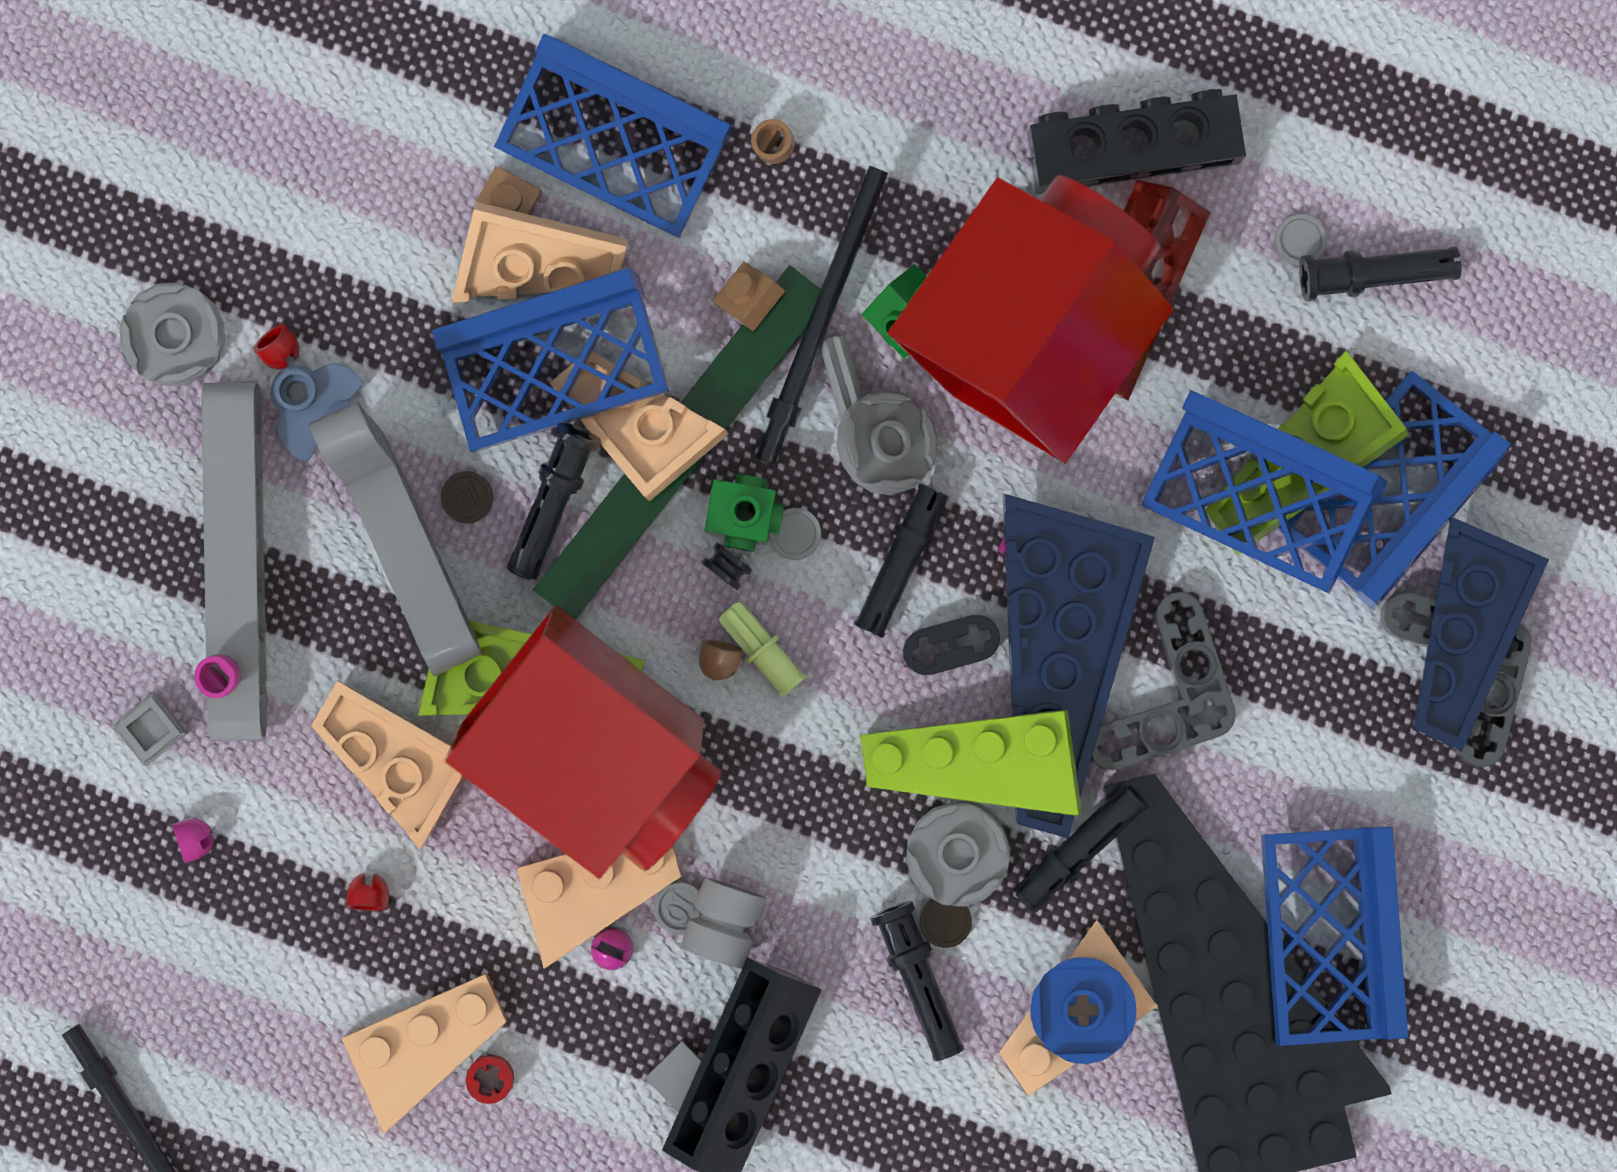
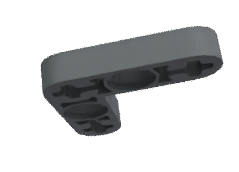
[1091,592,1236,770]
[1380,593,1532,767]

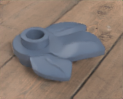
[271,364,363,462]

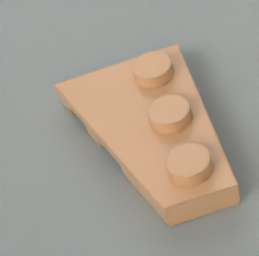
[311,681,464,849]
[516,845,682,969]
[999,920,1158,1096]
[342,973,508,1134]

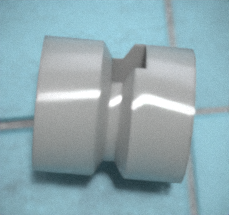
[680,877,767,969]

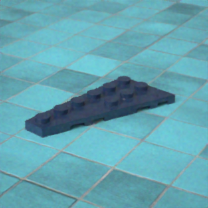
[1002,493,1155,838]

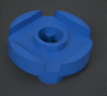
[1030,957,1136,1064]

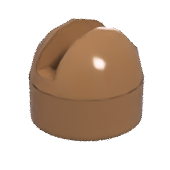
[751,119,795,164]
[699,640,743,680]

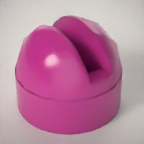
[194,654,241,698]
[171,818,214,864]
[591,928,633,970]

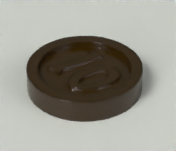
[441,471,493,523]
[920,899,972,948]

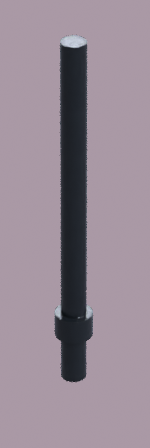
[756,166,888,464]
[62,1024,176,1172]

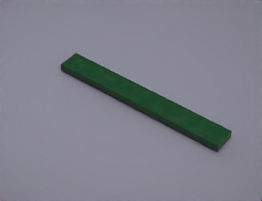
[532,265,821,620]

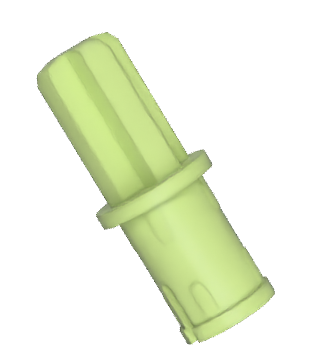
[719,601,807,698]

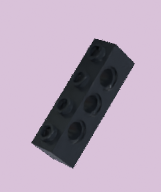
[1027,89,1246,194]
[662,957,822,1172]

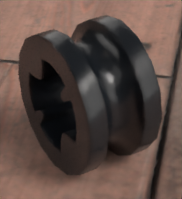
[701,542,753,591]

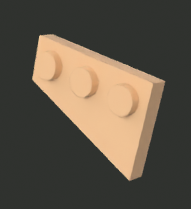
[451,202,627,303]
[550,351,729,502]

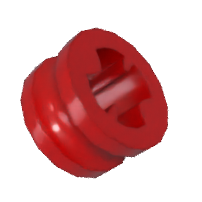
[465,1054,515,1104]

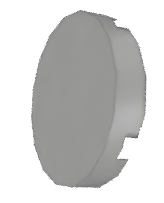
[119,282,225,387]
[837,390,938,495]
[906,802,1010,907]

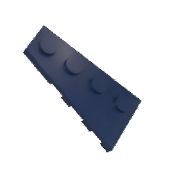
[1413,517,1549,752]

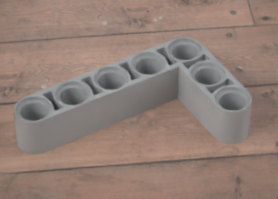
[309,401,483,676]

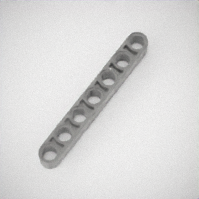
[201,382,267,741]

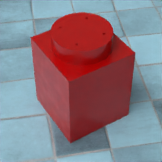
[887,175,1174,465]
[444,605,722,880]

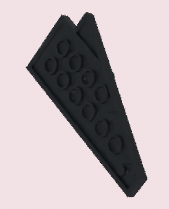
[1102,774,1392,1172]

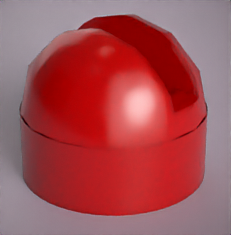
[253,324,300,370]
[346,873,389,911]

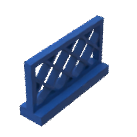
[494,33,735,238]
[432,268,670,453]
[1278,370,1511,611]
[1141,390,1388,594]
[1261,826,1408,1046]

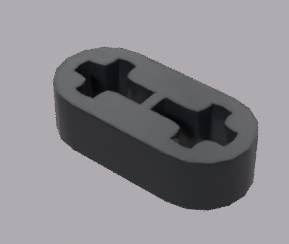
[903,615,1000,676]

